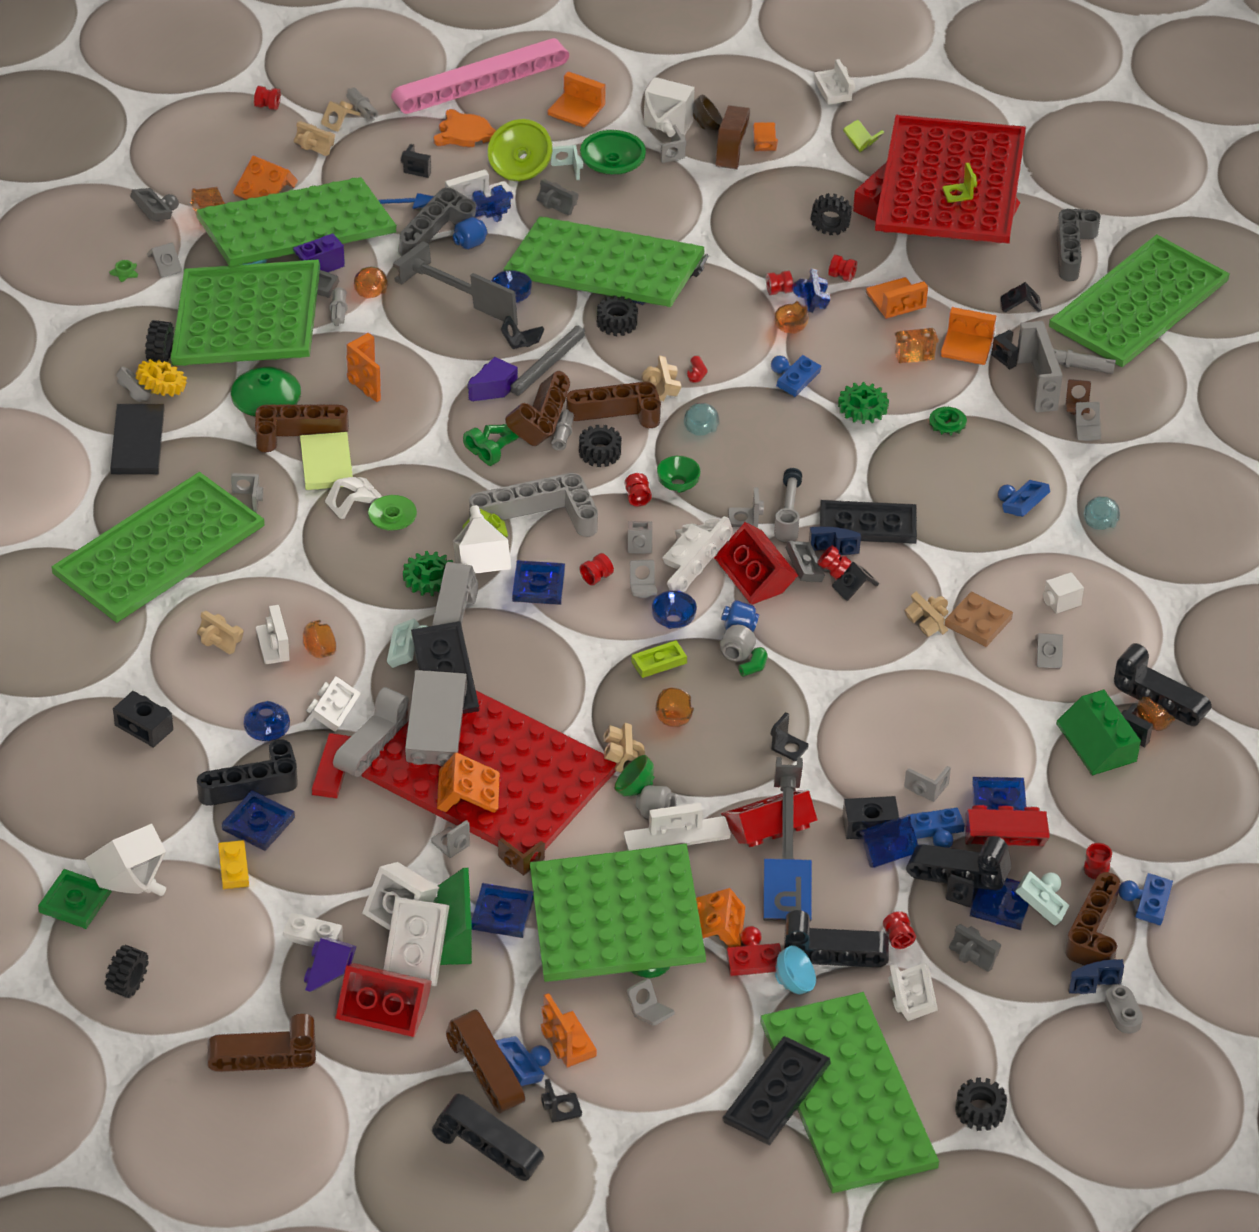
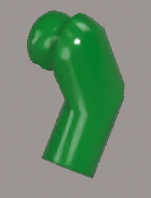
[738,647,768,677]

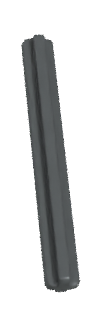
[510,325,585,396]

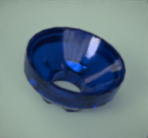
[491,270,532,303]
[652,591,697,629]
[244,701,290,741]

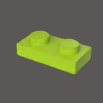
[631,640,687,678]

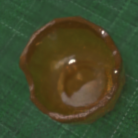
[354,266,388,298]
[774,301,809,334]
[302,620,337,658]
[655,687,694,727]
[1137,697,1176,731]

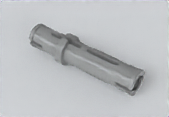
[1053,349,1116,374]

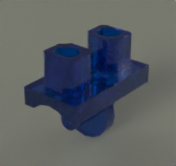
[471,185,514,222]
[792,268,831,313]

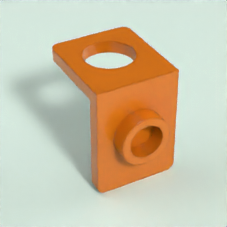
[753,122,778,151]

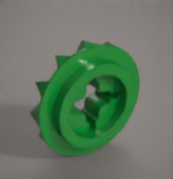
[929,407,967,436]

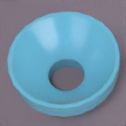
[775,946,816,994]

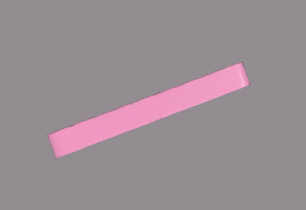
[391,38,569,114]

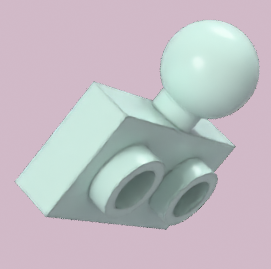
[387,618,429,668]
[1015,871,1069,926]

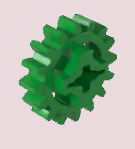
[838,382,889,424]
[403,551,453,596]

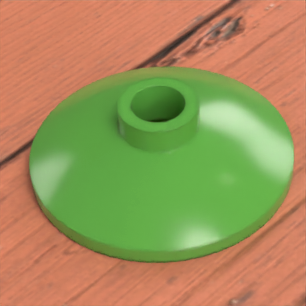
[368,495,417,530]

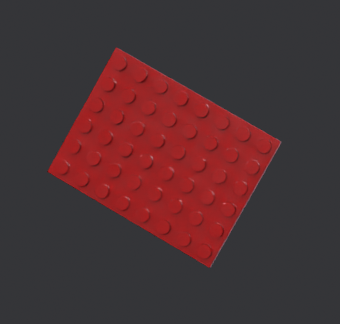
[875,115,1026,244]
[362,690,616,862]

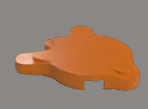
[434,109,496,147]

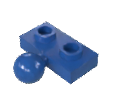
[771,355,822,397]
[998,480,1050,517]
[907,807,965,848]
[1118,873,1173,926]
[496,1036,551,1086]

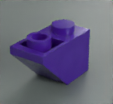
[293,233,345,272]
[467,357,518,401]
[304,937,357,992]

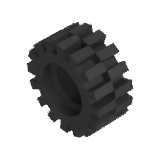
[810,193,852,236]
[597,296,638,336]
[145,320,174,363]
[579,424,622,467]
[105,945,149,998]
[955,1077,1007,1131]

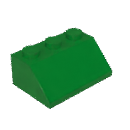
[1056,689,1141,776]
[433,867,472,965]

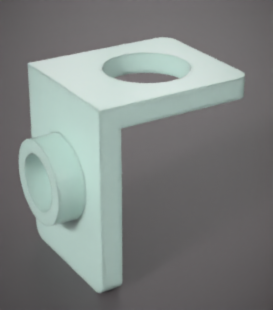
[551,145,583,180]

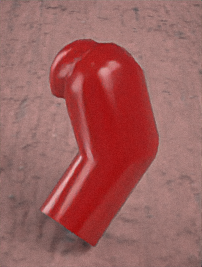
[687,356,708,383]

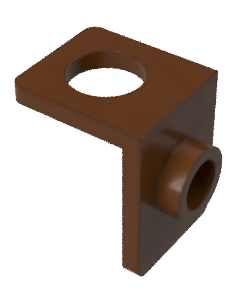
[1065,379,1091,415]
[498,838,545,876]

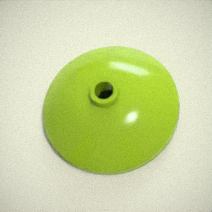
[488,119,553,181]

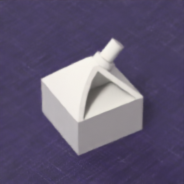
[644,77,695,137]
[453,505,511,573]
[85,824,166,896]
[362,862,439,930]

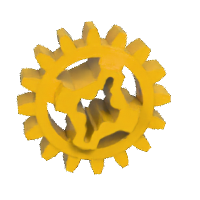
[135,359,187,397]

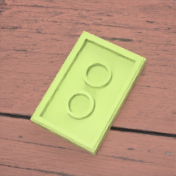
[300,432,353,490]

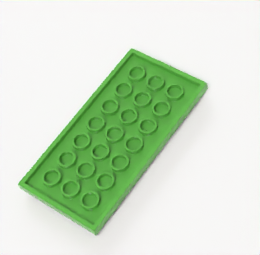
[196,177,397,267]
[504,216,705,307]
[1049,234,1230,368]
[51,472,265,623]
[760,992,939,1194]

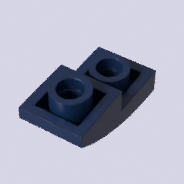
[809,527,861,555]
[1068,959,1124,994]

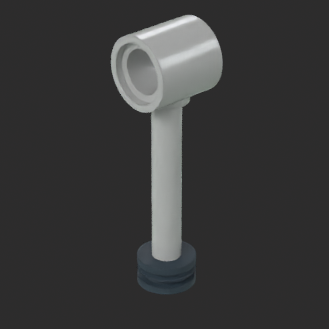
[774,468,803,542]

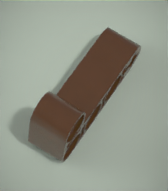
[716,105,750,169]
[505,371,570,446]
[566,382,661,428]
[255,404,349,453]
[1065,872,1120,966]
[446,1009,525,1114]
[207,1013,316,1072]

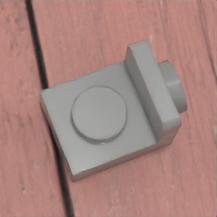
[628,521,652,553]

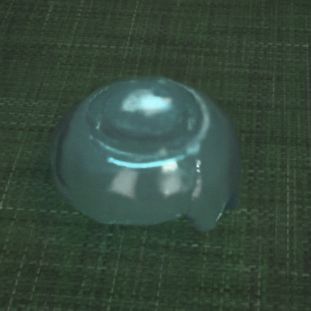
[684,403,720,435]
[1084,496,1120,530]

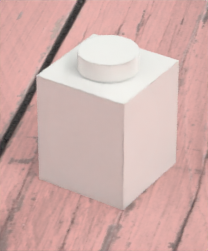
[1043,572,1084,614]

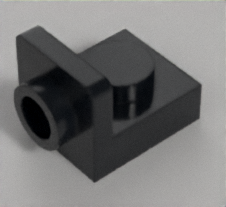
[401,144,431,178]
[991,330,1019,370]
[1121,703,1153,748]

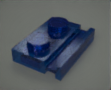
[860,815,918,868]

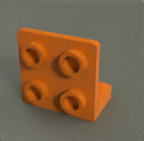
[548,71,606,127]
[233,155,298,200]
[866,277,928,319]
[941,307,997,365]
[346,332,381,402]
[437,752,500,813]
[696,888,746,948]
[541,993,597,1067]

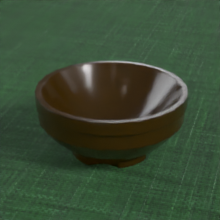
[692,94,723,131]

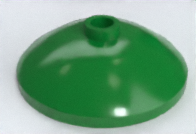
[580,130,646,175]
[231,367,301,417]

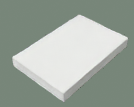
[384,897,449,986]

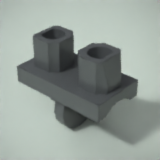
[536,179,579,215]
[949,924,1001,972]

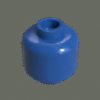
[453,217,487,250]
[721,600,759,632]

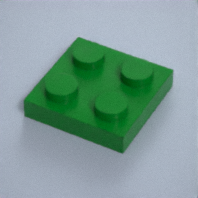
[38,869,112,929]

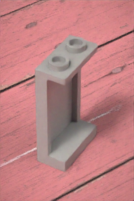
[1017,321,1063,412]
[405,670,467,766]

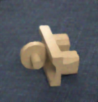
[294,121,335,156]
[641,356,681,401]
[904,591,948,637]
[197,611,244,655]
[603,723,645,772]

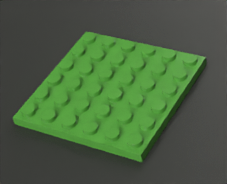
[171,260,320,366]
[530,843,706,982]

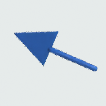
[378,193,434,209]

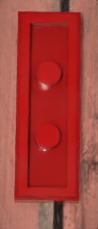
[312,733,351,799]

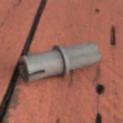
[346,87,379,122]
[330,287,348,326]
[551,409,574,450]

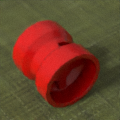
[254,86,281,110]
[828,254,858,282]
[766,270,793,295]
[624,473,652,507]
[817,545,851,580]
[580,553,614,586]
[1083,843,1112,879]
[883,911,916,949]

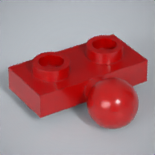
[726,926,781,976]

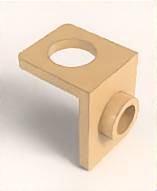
[321,100,361,132]

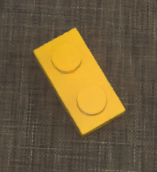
[218,840,249,889]

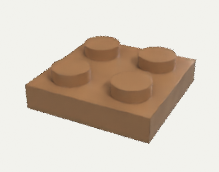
[945,591,1013,647]

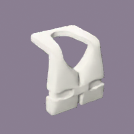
[325,477,382,519]

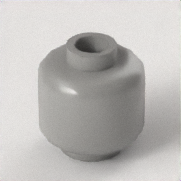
[720,625,756,662]
[636,785,676,819]

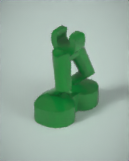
[463,424,519,466]

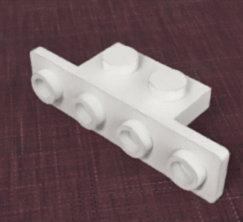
[445,169,514,208]
[663,516,734,599]
[624,802,731,850]

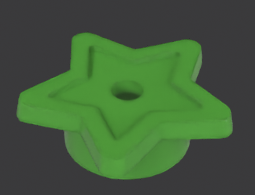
[109,260,138,282]

